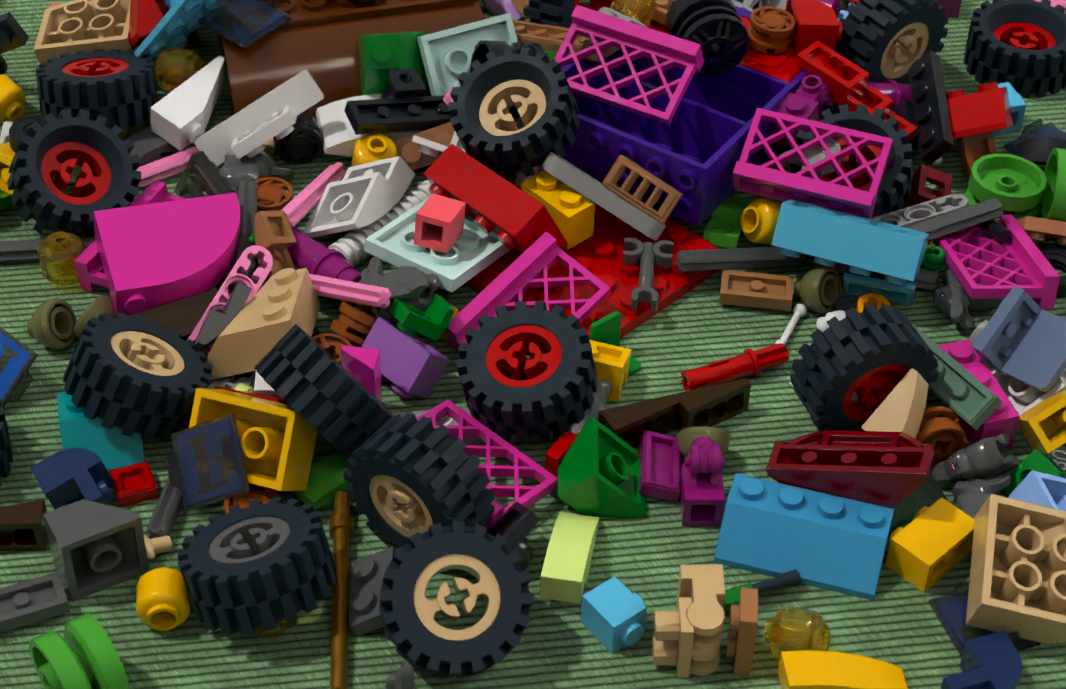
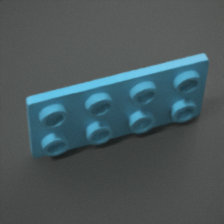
[134,0,223,58]

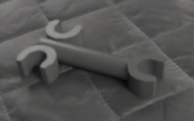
[622,238,674,312]

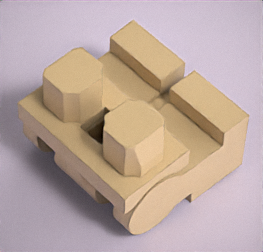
[652,564,725,678]

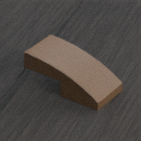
[254,210,297,283]

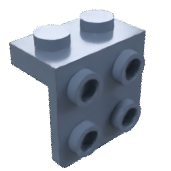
[971,286,1066,392]

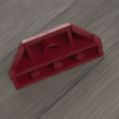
[766,430,934,509]

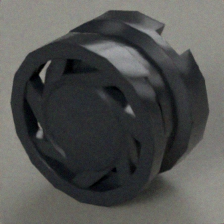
[273,112,322,165]

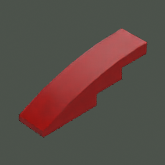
[796,40,917,141]

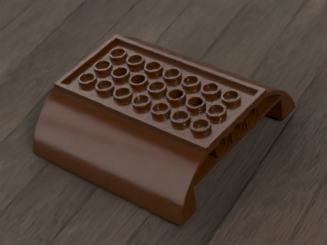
[211,0,484,123]

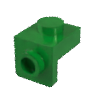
[388,294,455,341]

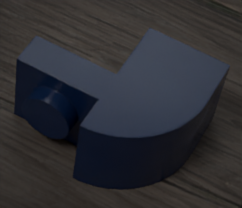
[30,448,115,509]
[941,630,1022,689]

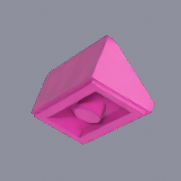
[341,345,382,404]

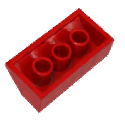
[423,144,568,252]

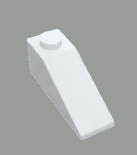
[150,55,225,151]

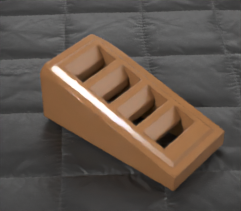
[602,155,683,224]

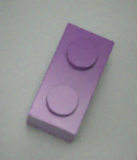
[361,317,450,399]

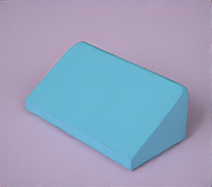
[842,270,917,306]

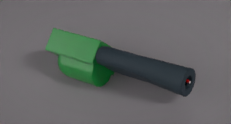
[724,569,801,614]

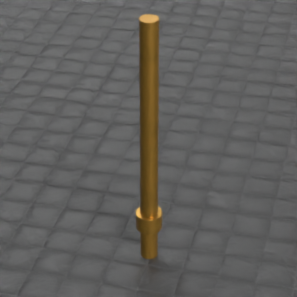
[329,491,354,689]

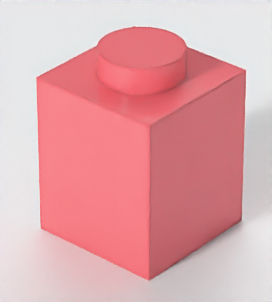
[414,193,466,253]

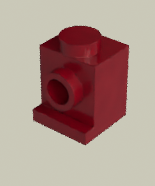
[906,164,952,207]

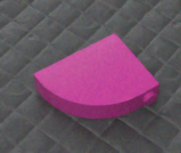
[94,192,241,316]

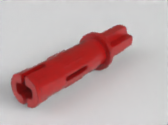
[681,343,789,391]

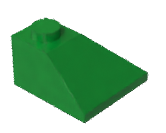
[358,31,428,96]
[557,417,647,518]

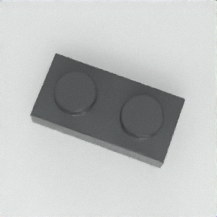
[0,572,70,633]

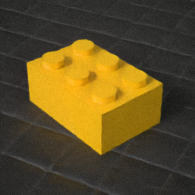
[182,388,318,491]

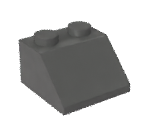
[43,499,150,602]

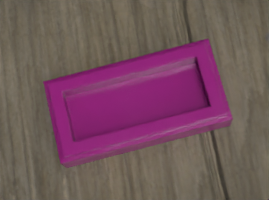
[639,430,681,502]

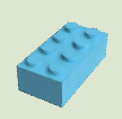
[771,199,929,285]

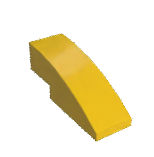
[778,650,908,689]

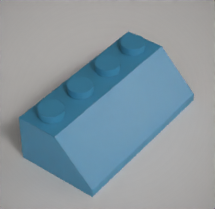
[714,473,894,601]

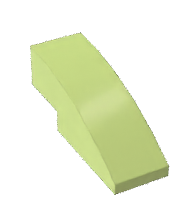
[540,512,599,604]

